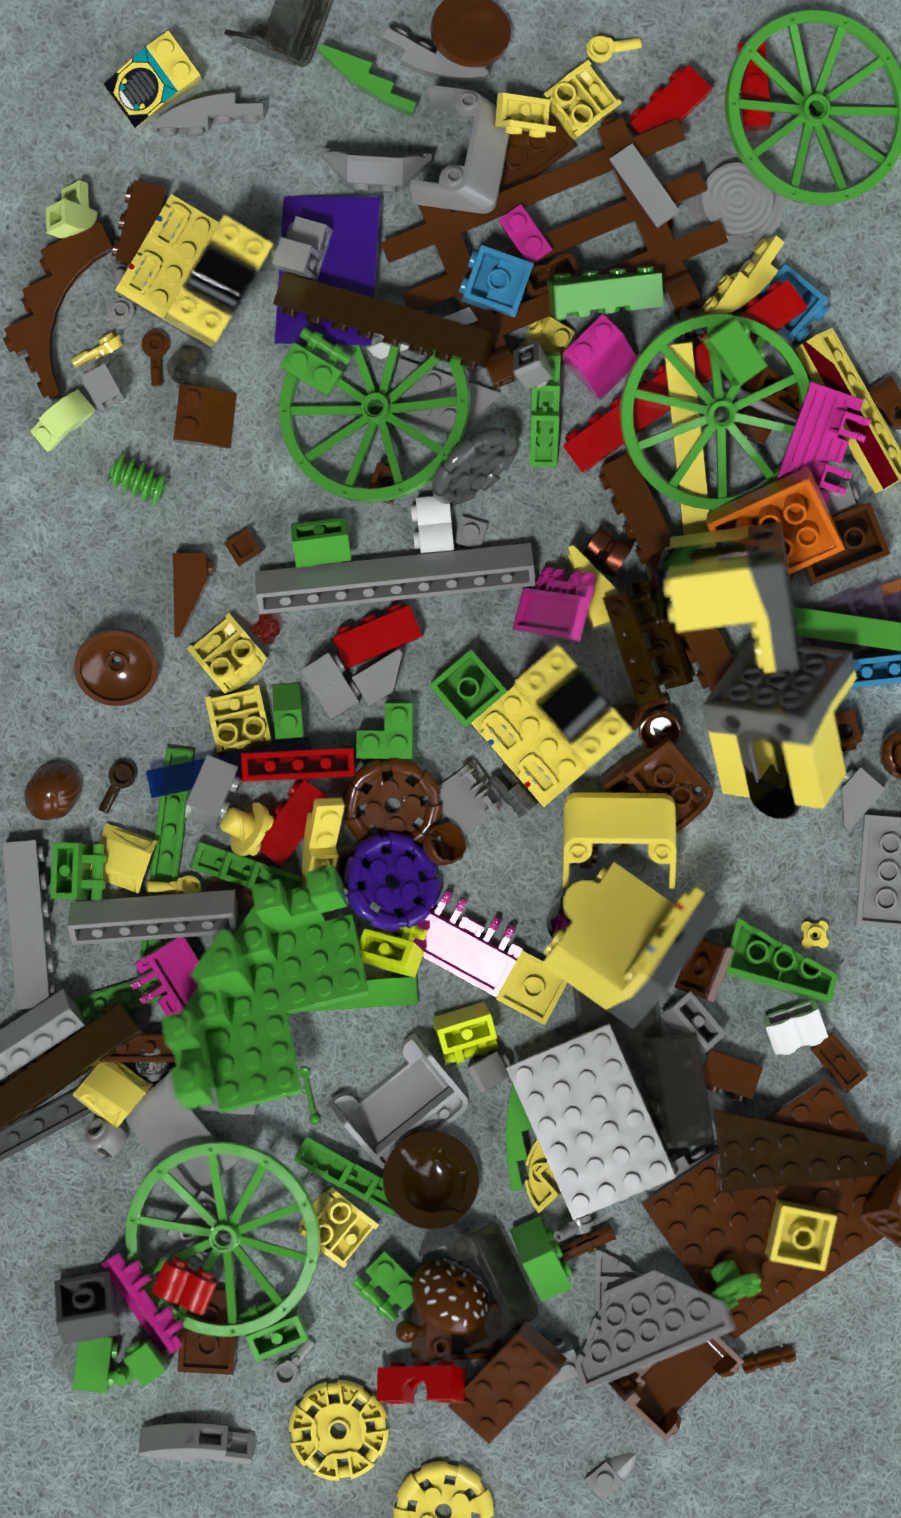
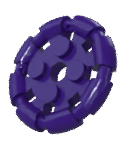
[343,832,441,931]

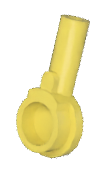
[586,35,641,63]
[71,332,122,368]
[146,875,202,894]

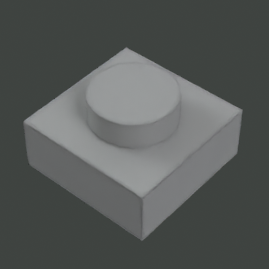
[453,516,488,549]

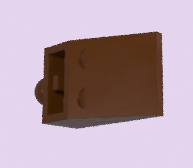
[395,1302,502,1361]

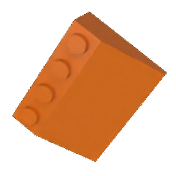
[707,467,845,574]

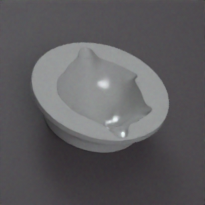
[688,154,784,250]

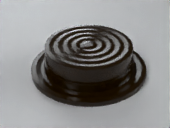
[382,1131,479,1229]

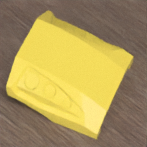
[542,60,622,141]
[187,613,267,694]
[205,685,272,755]
[90,823,158,894]
[73,1062,153,1128]
[297,1187,379,1268]

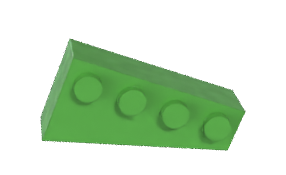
[547,266,664,320]
[725,918,838,1005]

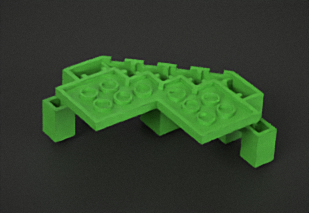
[161,865,369,1113]

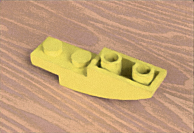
[701,235,784,315]
[302,798,344,887]

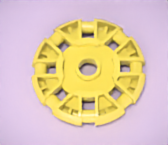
[288,1380,389,1481]
[393,1461,494,1518]

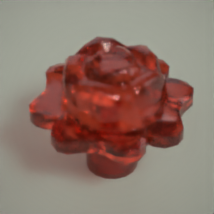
[251,613,280,645]

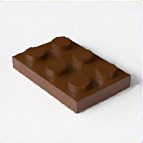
[177,1289,238,1375]

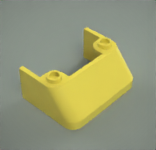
[562,792,676,889]

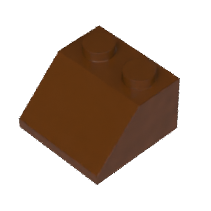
[174,384,237,449]

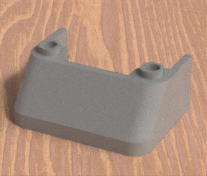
[410,85,510,214]

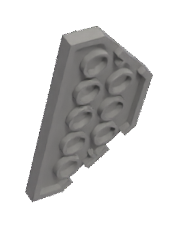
[575,1270,735,1392]

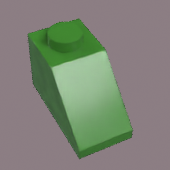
[272,683,304,741]

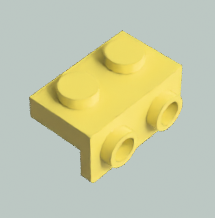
[495,93,556,138]
[517,316,575,361]

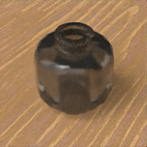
[167,345,208,385]

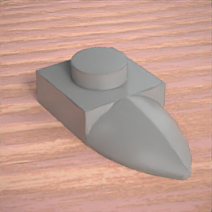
[585,1453,636,1501]

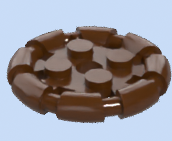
[343,758,443,853]

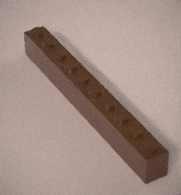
[598,454,734,693]

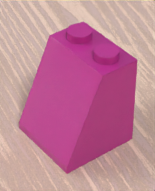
[562,314,637,400]

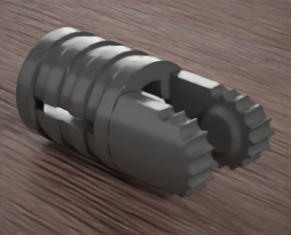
[488,765,538,818]

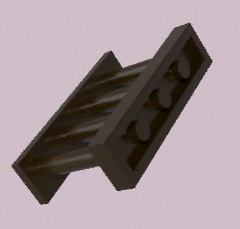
[603,576,693,704]

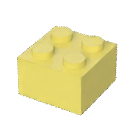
[765,1199,837,1271]

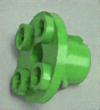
[710,1260,762,1310]

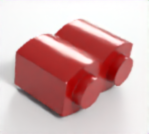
[151,1257,218,1315]

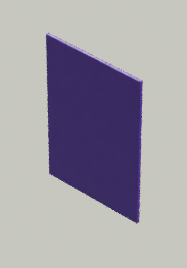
[275,196,380,346]

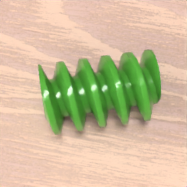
[106,453,168,507]

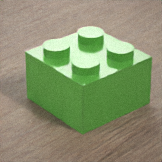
[429,649,507,729]

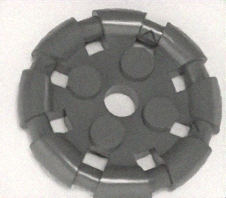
[432,428,517,505]

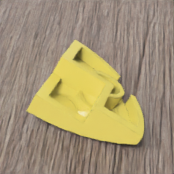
[525,1139,562,1213]

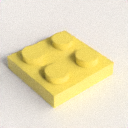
[496,950,567,1025]

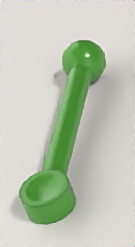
[299,1067,320,1125]

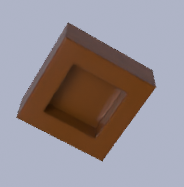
[224,529,262,567]

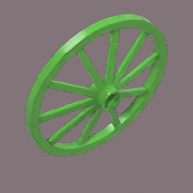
[725,10,901,206]
[620,314,809,510]
[279,344,471,502]
[125,1141,320,1337]

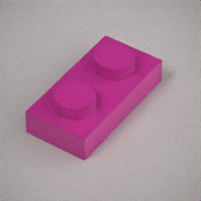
[498,204,553,265]

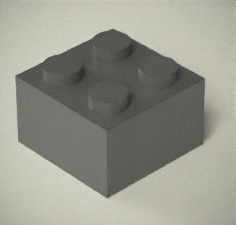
[54,1271,119,1345]

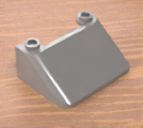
[328,1033,468,1169]
[125,1067,255,1195]

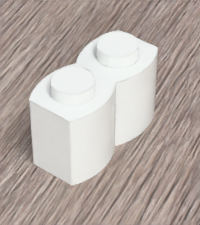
[411,496,454,554]
[763,1000,828,1055]

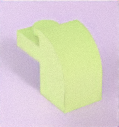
[46,180,97,239]
[30,390,96,452]

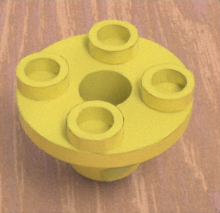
[220,803,274,856]

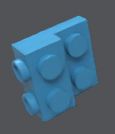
[459,245,534,318]
[758,264,829,345]

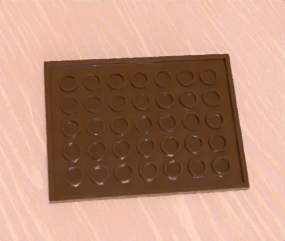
[641,1077,889,1339]

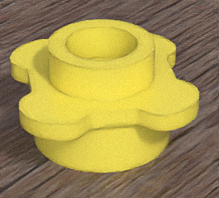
[801,921,829,949]

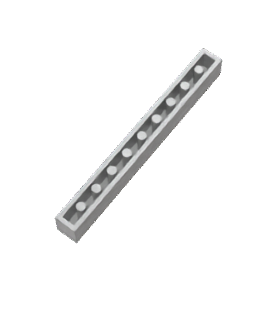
[255,543,535,614]

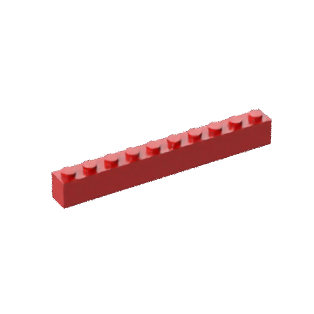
[563,280,808,474]

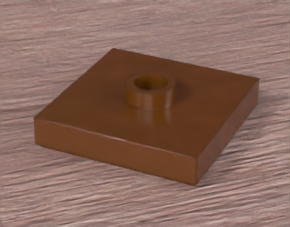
[674,939,734,1003]

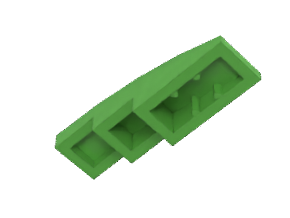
[318,44,416,118]
[529,351,561,467]
[189,842,302,891]
[303,977,418,1012]
[506,1082,532,1191]
[293,1136,396,1216]

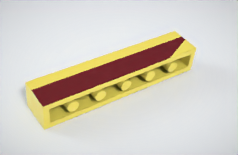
[795,328,901,494]

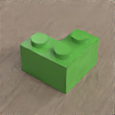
[356,703,413,760]
[510,1216,573,1302]

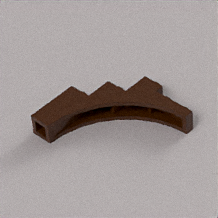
[3,222,113,402]

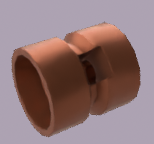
[583,526,633,577]

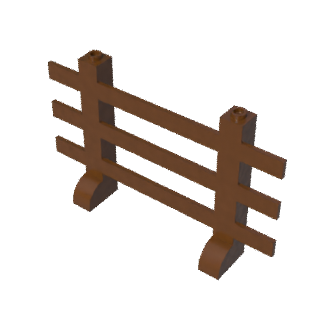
[380,117,729,390]

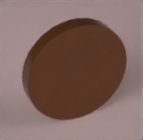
[430,0,511,67]

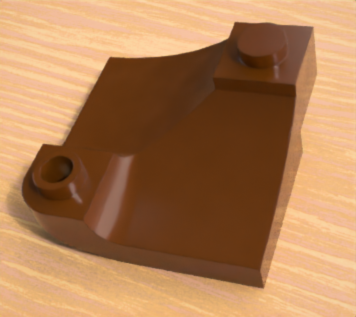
[600,737,713,833]

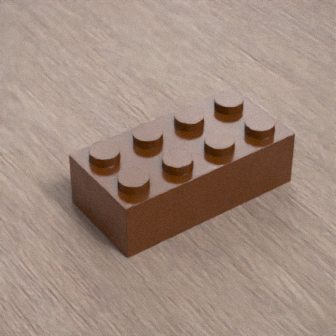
[448,1321,567,1444]

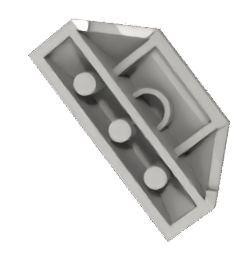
[321,148,432,194]

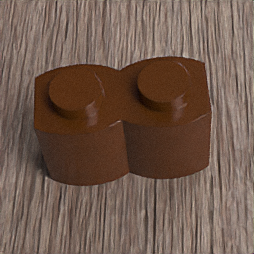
[525,254,581,300]

